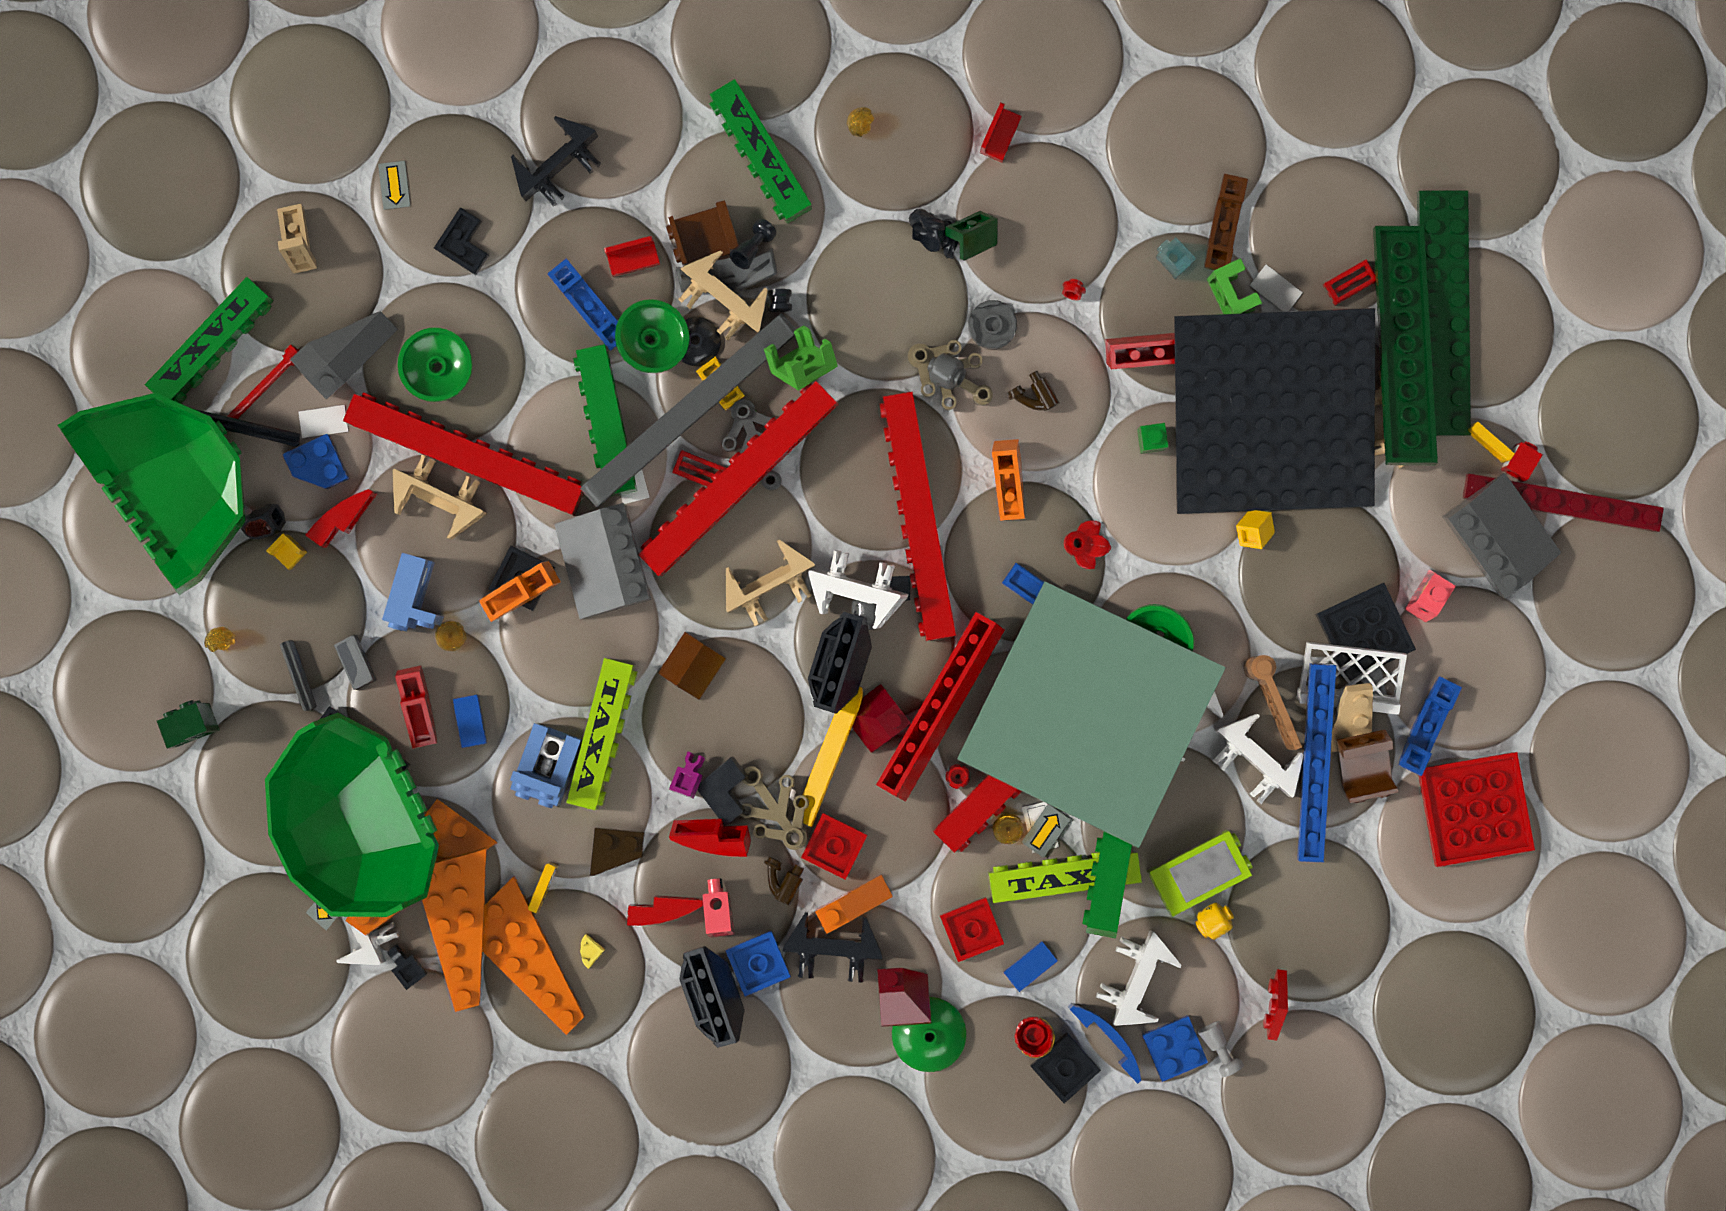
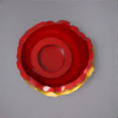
[1015,1017,1055,1058]

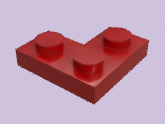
[1263,969,1288,1041]

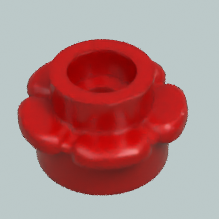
[1062,279,1086,300]
[945,764,970,789]

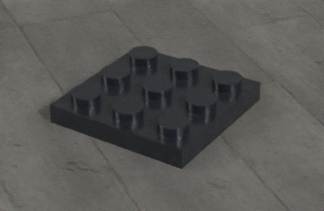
[1315,582,1416,681]

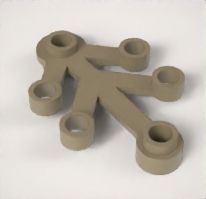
[908,340,993,410]
[741,766,809,850]

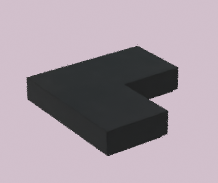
[434,207,489,276]
[697,757,748,826]

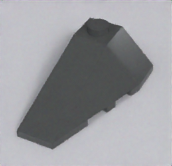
[290,311,398,400]

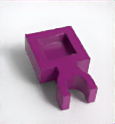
[669,752,705,799]

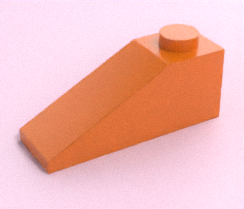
[992,439,1025,521]
[815,875,893,934]

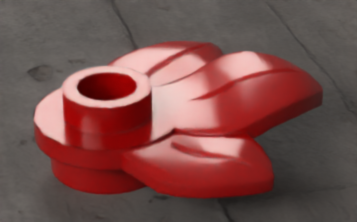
[1064,520,1111,569]

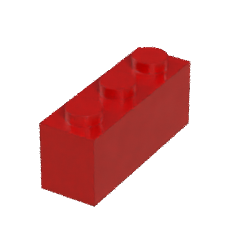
[1105,333,1175,370]

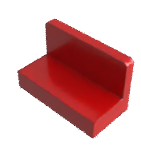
[980,102,1022,163]
[604,236,660,277]

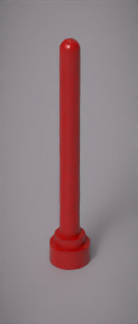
[226,344,299,431]

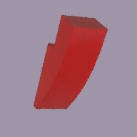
[305,489,377,548]
[395,665,437,749]
[669,819,751,857]
[627,895,703,926]

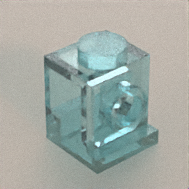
[1156,237,1196,280]

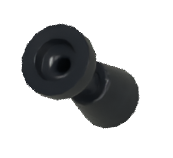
[729,219,776,269]

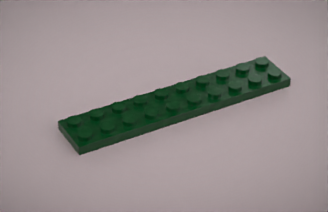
[1417,190,1471,436]
[1373,226,1438,466]

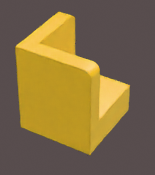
[1236,510,1275,549]
[266,533,307,570]

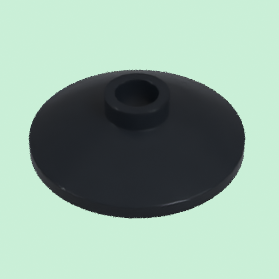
[681,317,721,366]

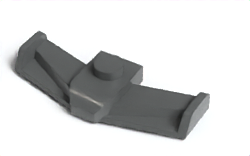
[676,248,777,294]

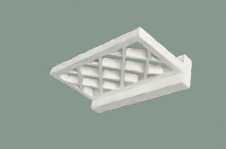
[1296,642,1407,715]

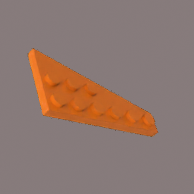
[345,799,497,936]
[422,847,487,1012]
[482,876,585,1035]

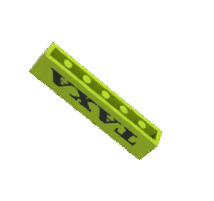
[566,658,638,810]
[988,851,1142,903]

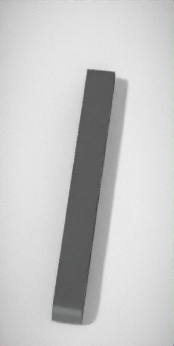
[580,313,796,507]

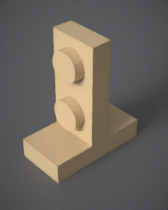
[277,204,317,274]

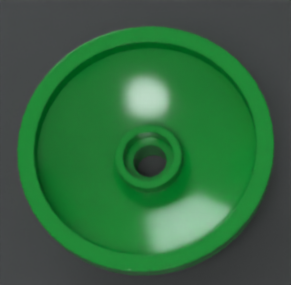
[615,299,689,373]
[397,328,473,402]
[1126,604,1194,652]
[892,997,966,1072]

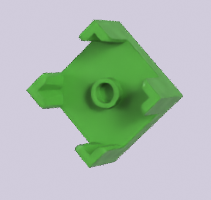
[1207,258,1262,314]
[764,325,838,391]

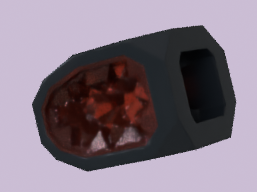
[241,504,286,539]

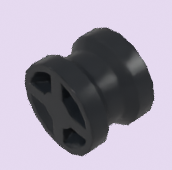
[767,289,792,312]

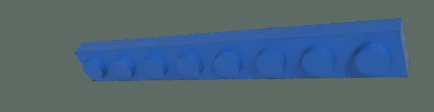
[1297,663,1336,862]

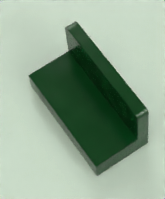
[945,211,998,261]

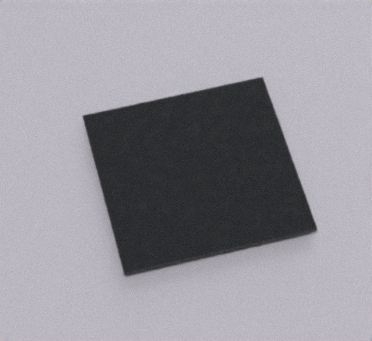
[1174,308,1375,514]

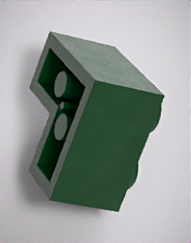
[157,700,220,749]

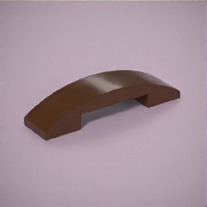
[1204,173,1248,270]

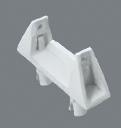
[809,550,909,629]
[1212,714,1303,804]
[336,917,399,965]
[1096,930,1182,1026]

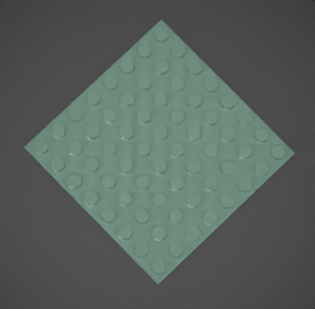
[957,581,1226,848]

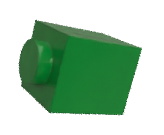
[1137,423,1168,454]

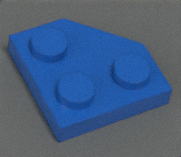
[282,434,350,489]

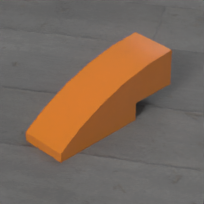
[479,561,561,622]

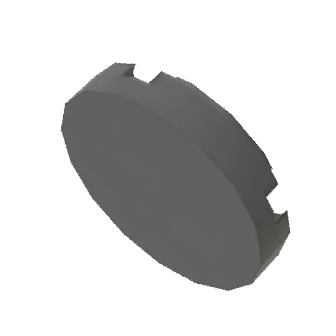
[968,300,1017,350]

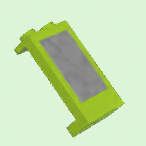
[1147,830,1253,917]

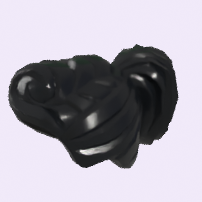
[908,209,958,259]

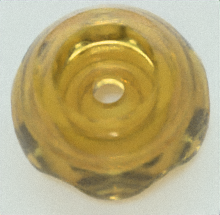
[847,107,874,137]
[435,621,466,651]
[204,627,236,652]
[992,813,1024,845]

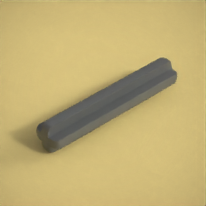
[280,640,317,711]

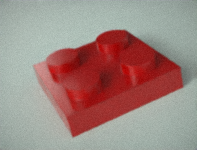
[801,813,867,880]
[940,897,1004,962]

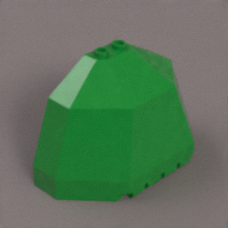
[57,393,246,596]
[265,713,439,917]

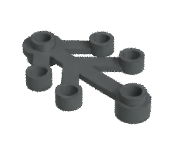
[722,399,791,491]

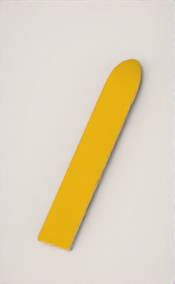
[798,687,863,827]

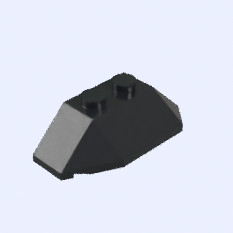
[808,612,872,714]
[679,946,745,1048]

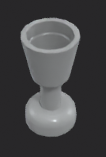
[1198,1021,1244,1077]

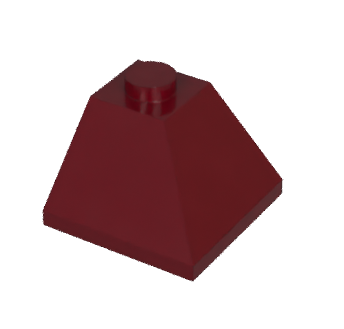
[852,684,911,753]
[877,968,931,1027]

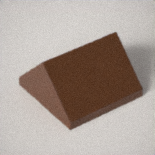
[658,632,726,700]

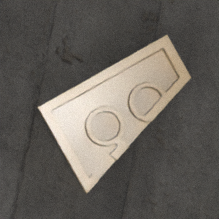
[1331,683,1373,752]

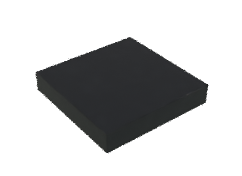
[488,545,556,612]
[1030,1032,1101,1104]

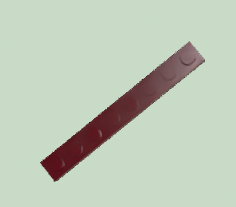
[1462,473,1664,532]

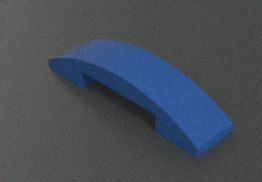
[547,258,618,351]
[1398,676,1462,776]
[1068,1003,1141,1084]

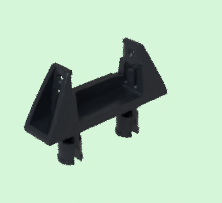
[511,116,601,207]
[782,912,883,983]

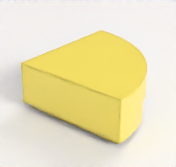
[580,933,605,969]

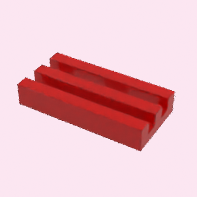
[1323,259,1376,306]
[672,450,726,487]

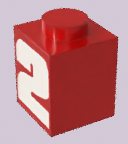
[1500,441,1543,482]

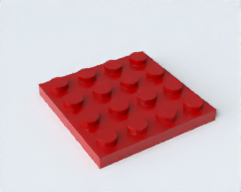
[1418,752,1535,867]

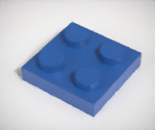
[725,930,791,996]
[1142,1015,1208,1082]

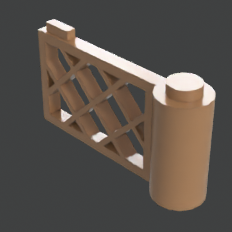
[1244,655,1302,750]

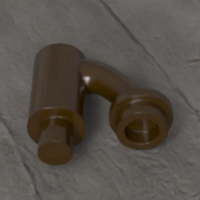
[1008,370,1060,411]
[764,856,804,906]

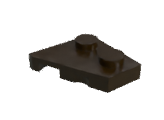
[590,828,645,876]

